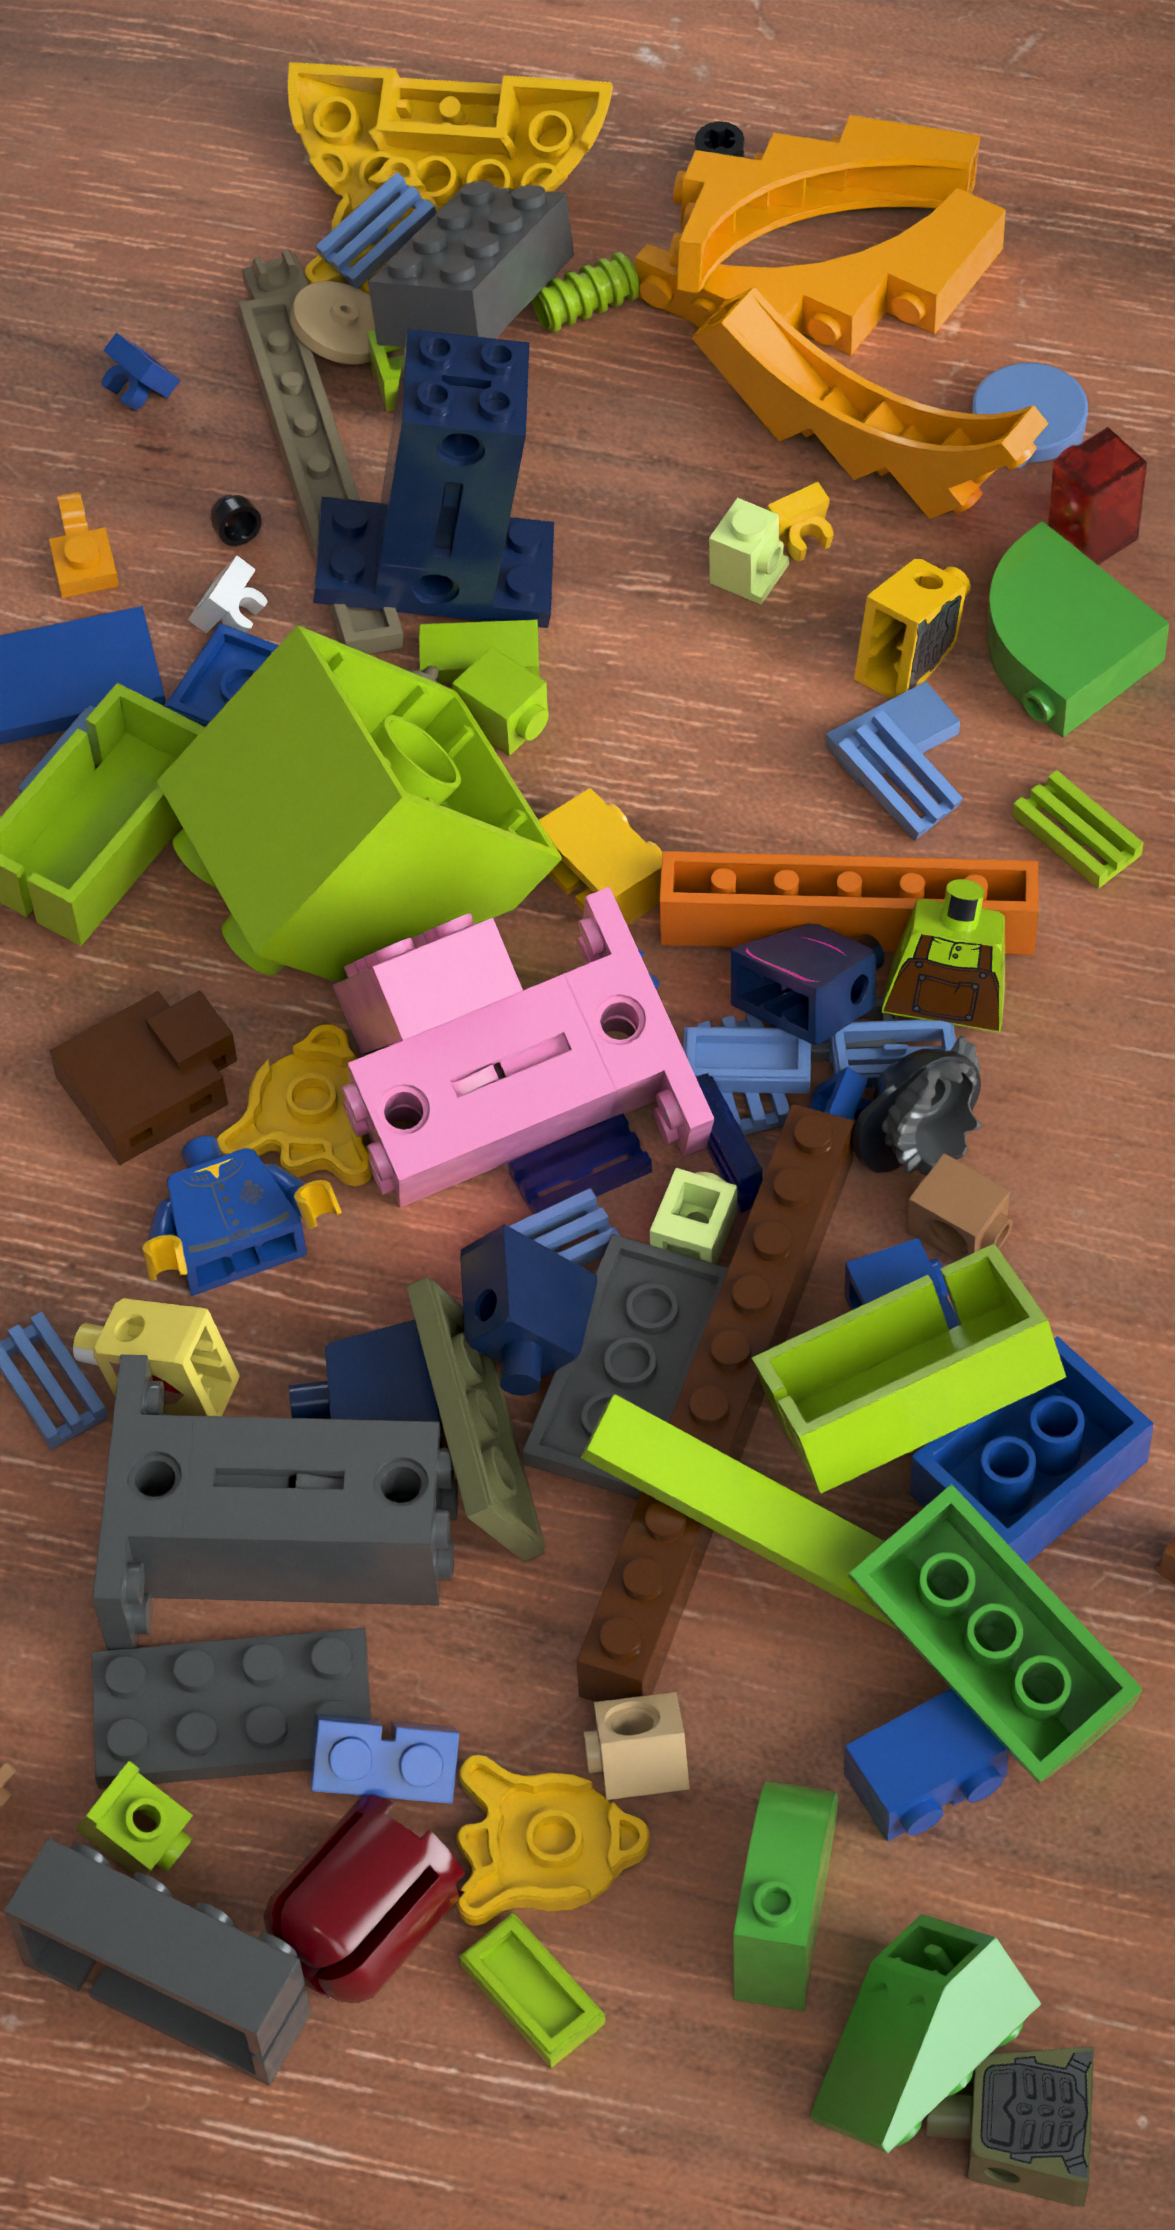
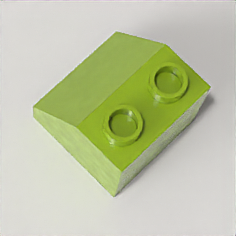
[157,625,563,982]

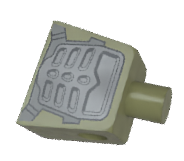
[926,2047,1094,2207]

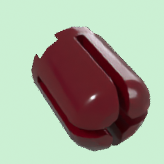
[263,1794,465,2003]

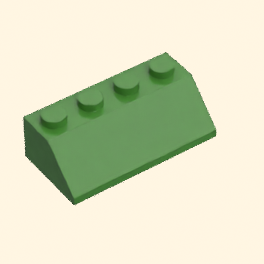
[848,1484,1143,1784]

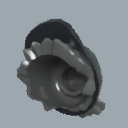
[852,1036,981,1176]

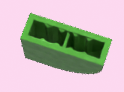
[987,521,1169,738]
[733,1781,838,2011]

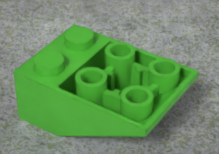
[810,1914,1041,2153]

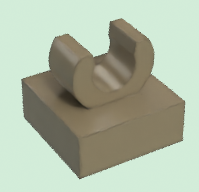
[242,249,309,300]

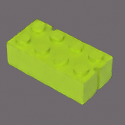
[0,683,205,946]
[752,1243,1066,1494]

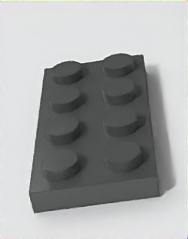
[522,1234,728,1500]
[92,1628,372,1789]

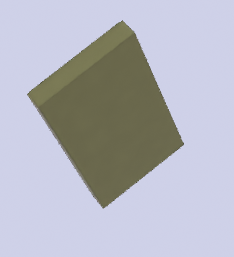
[406,1277,546,1562]

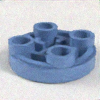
[972,363,1088,469]

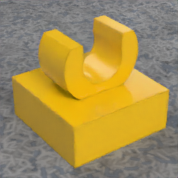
[767,482,833,562]

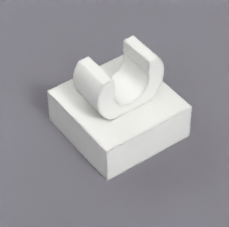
[188,556,268,634]

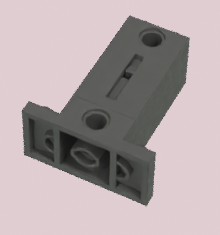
[93,1354,458,1651]

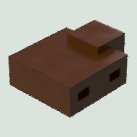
[50,990,237,1165]

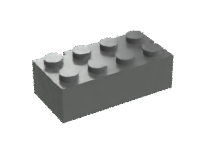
[368,181,574,348]
[4,1838,312,2086]

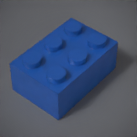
[909,1336,1154,1564]

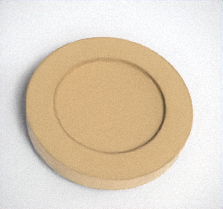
[290,281,375,364]

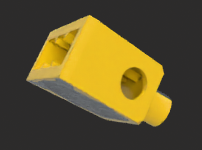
[854,559,971,699]

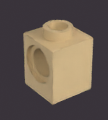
[583,1692,690,1800]

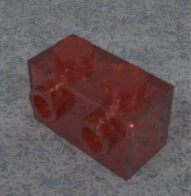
[1048,427,1147,565]

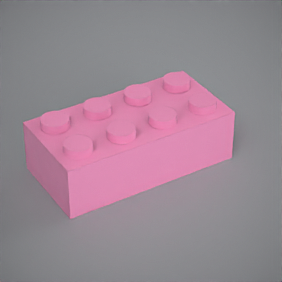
[332,913,523,1055]

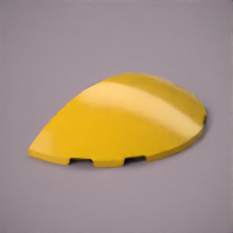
[288,62,613,209]

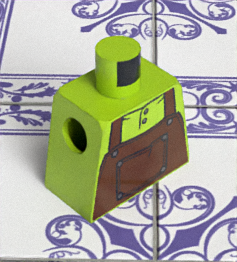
[882,879,1005,1033]

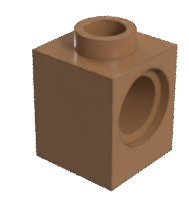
[907,1153,1013,1261]

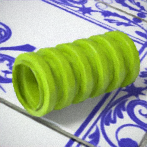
[532,251,640,333]

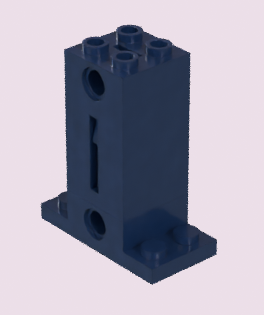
[313,329,554,628]

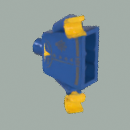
[142,1136,342,1296]

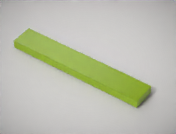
[580,1394,897,1630]

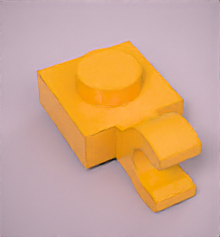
[49,491,119,598]

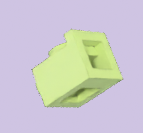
[709,498,789,605]
[650,1168,737,1264]

